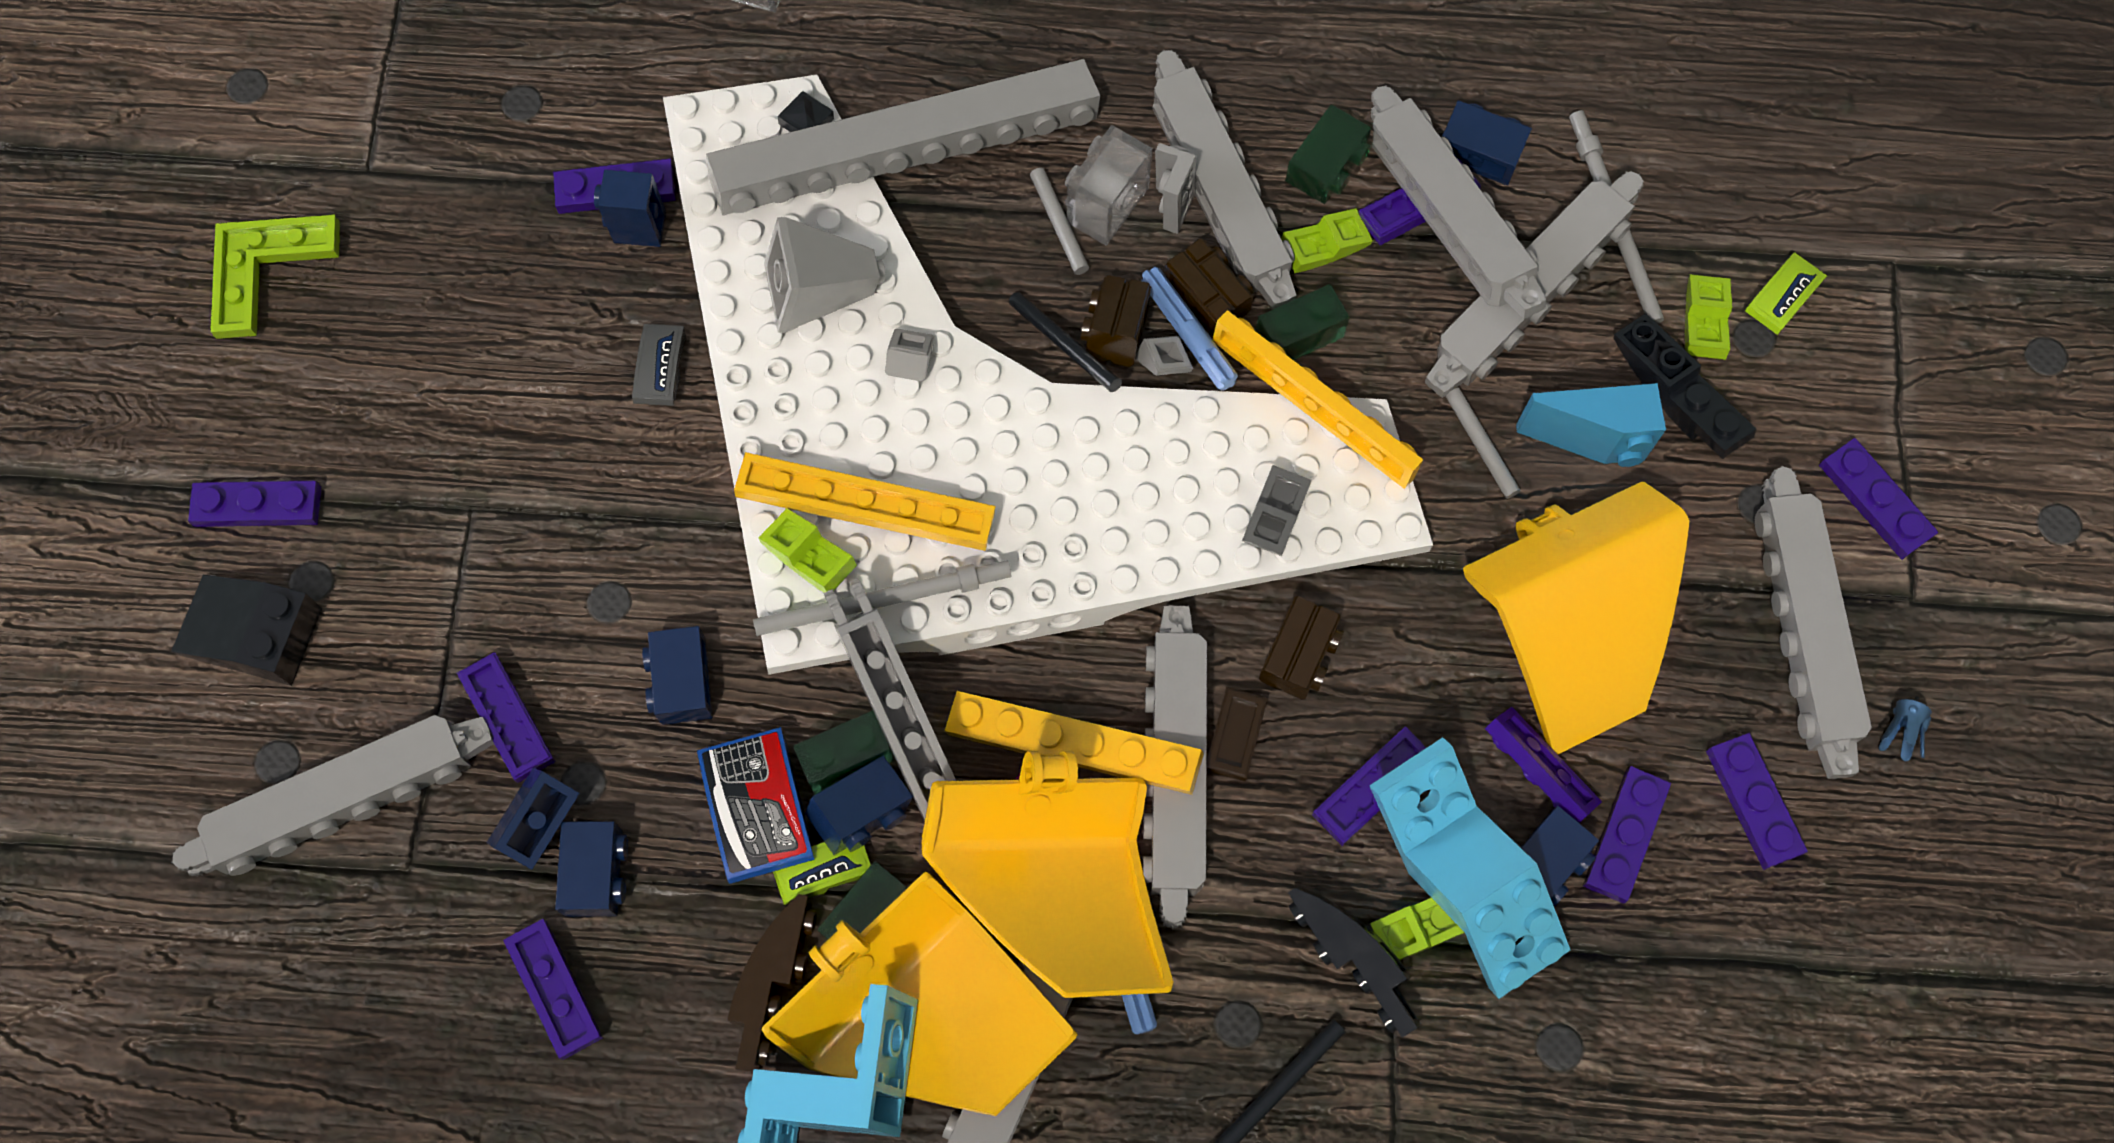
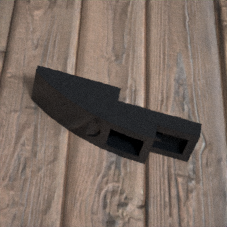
[1614,313,1757,459]
[1288,888,1422,1038]

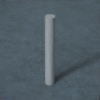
[1030,168,1089,275]
[1445,388,1521,499]

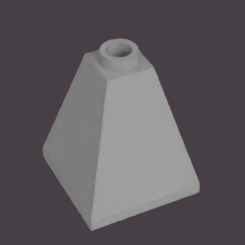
[764,217,885,333]

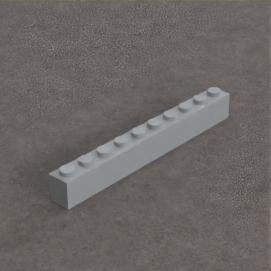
[706,59,1100,216]

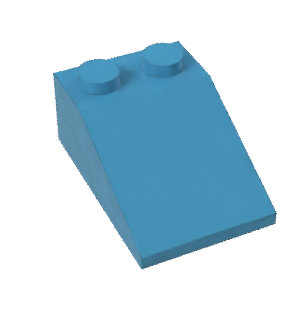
[1516,383,1666,467]

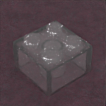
[1065,125,1152,246]

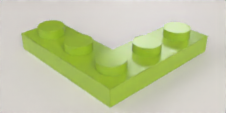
[211,215,340,339]

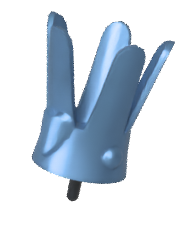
[1879,696,1932,762]

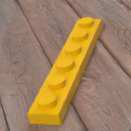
[1212,310,1423,489]
[734,452,996,551]
[945,691,1204,795]

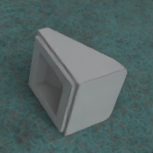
[885,328,935,381]
[1136,336,1193,376]

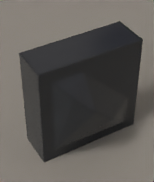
[778,91,834,132]

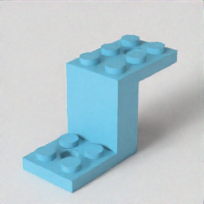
[1369,737,1571,999]
[738,984,918,1143]

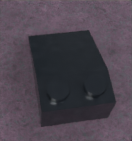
[171,575,323,686]

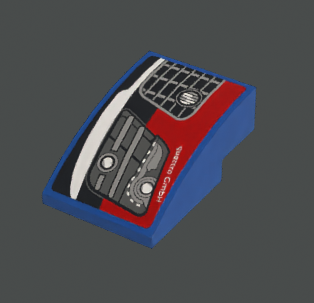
[697,727,815,884]

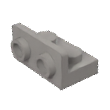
[1155,143,1196,234]

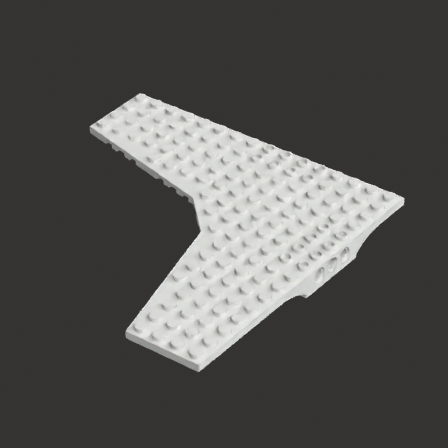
[663,75,1433,675]

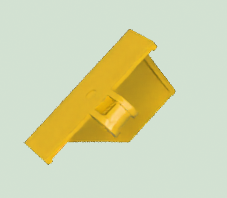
[1463,482,1690,755]
[922,751,1173,998]
[762,872,1077,1116]

